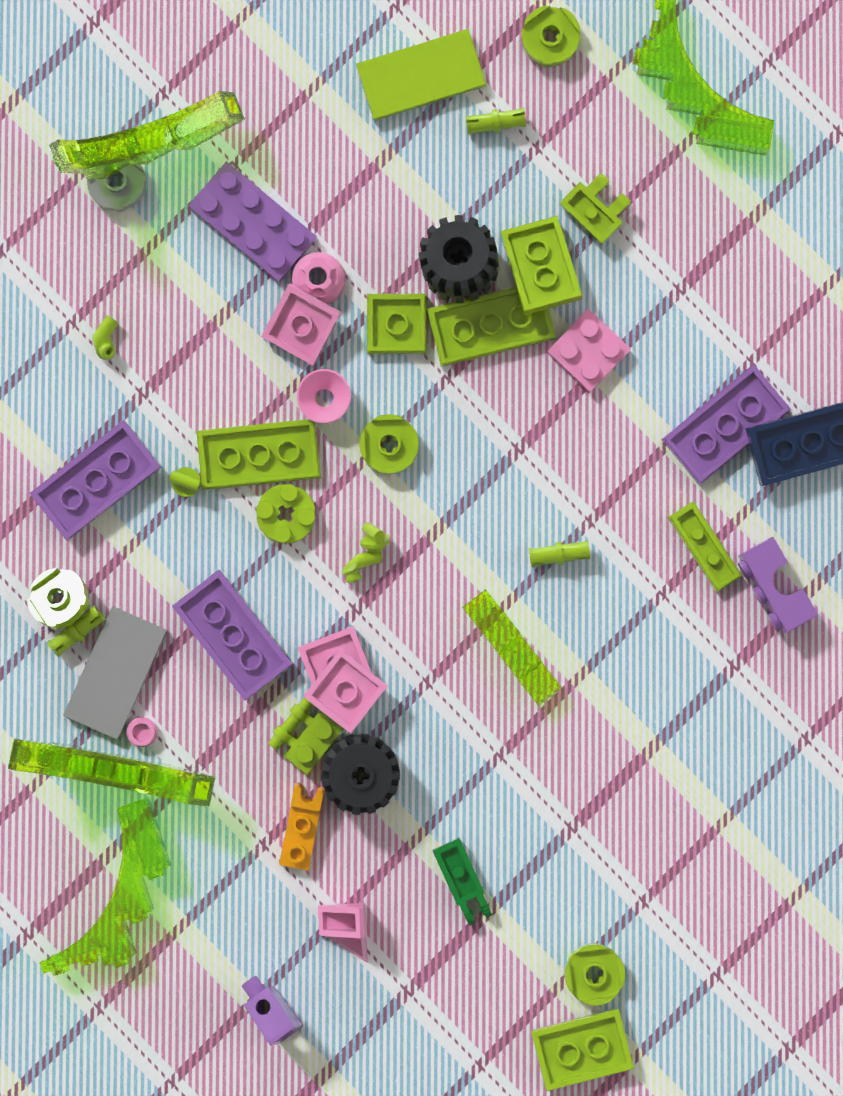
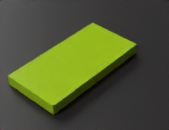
[356,29,486,121]
[427,287,556,367]
[196,419,321,491]

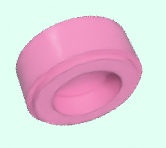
[127,717,158,747]

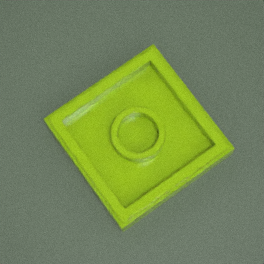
[367,294,426,354]

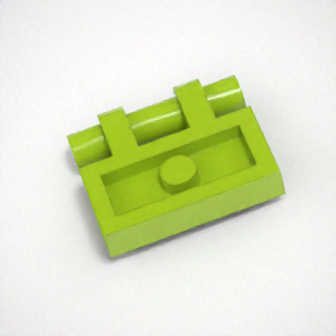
[268,698,344,775]

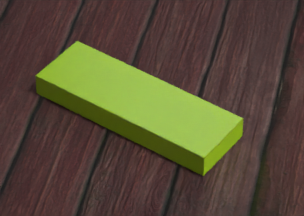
[667,501,742,592]

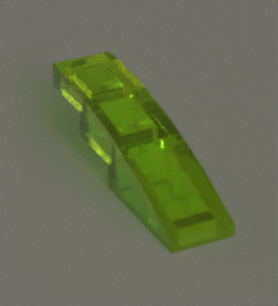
[462,589,562,706]

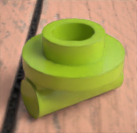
[169,467,201,497]
[360,522,390,552]

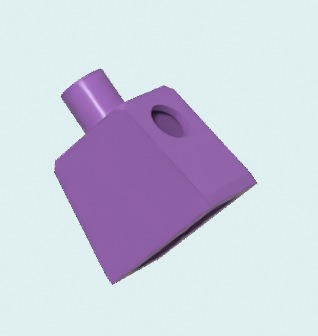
[242,976,303,1046]

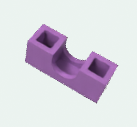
[738,537,818,633]

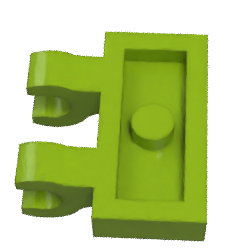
[559,173,631,245]

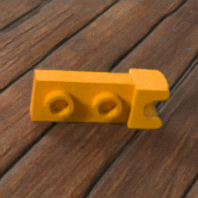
[279,782,325,871]

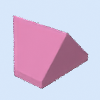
[318,903,368,963]

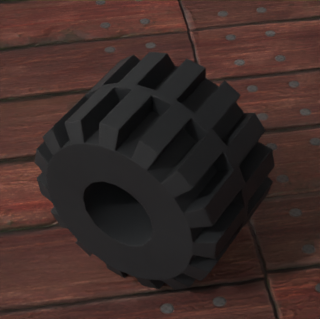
[419,215,499,303]
[321,733,400,815]

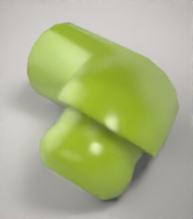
[92,315,119,360]
[342,551,383,584]

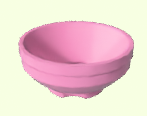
[292,252,346,305]
[297,369,351,424]

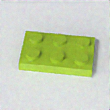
[500,216,582,315]
[531,1008,634,1091]

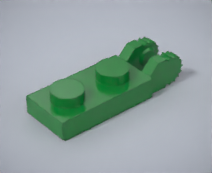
[432,837,492,926]

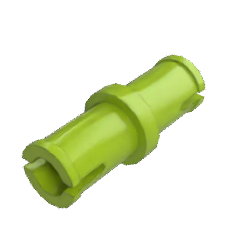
[466,108,527,135]
[529,540,590,567]
[47,605,106,657]

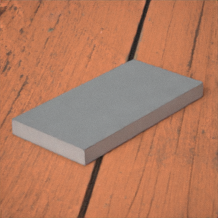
[63,606,168,740]

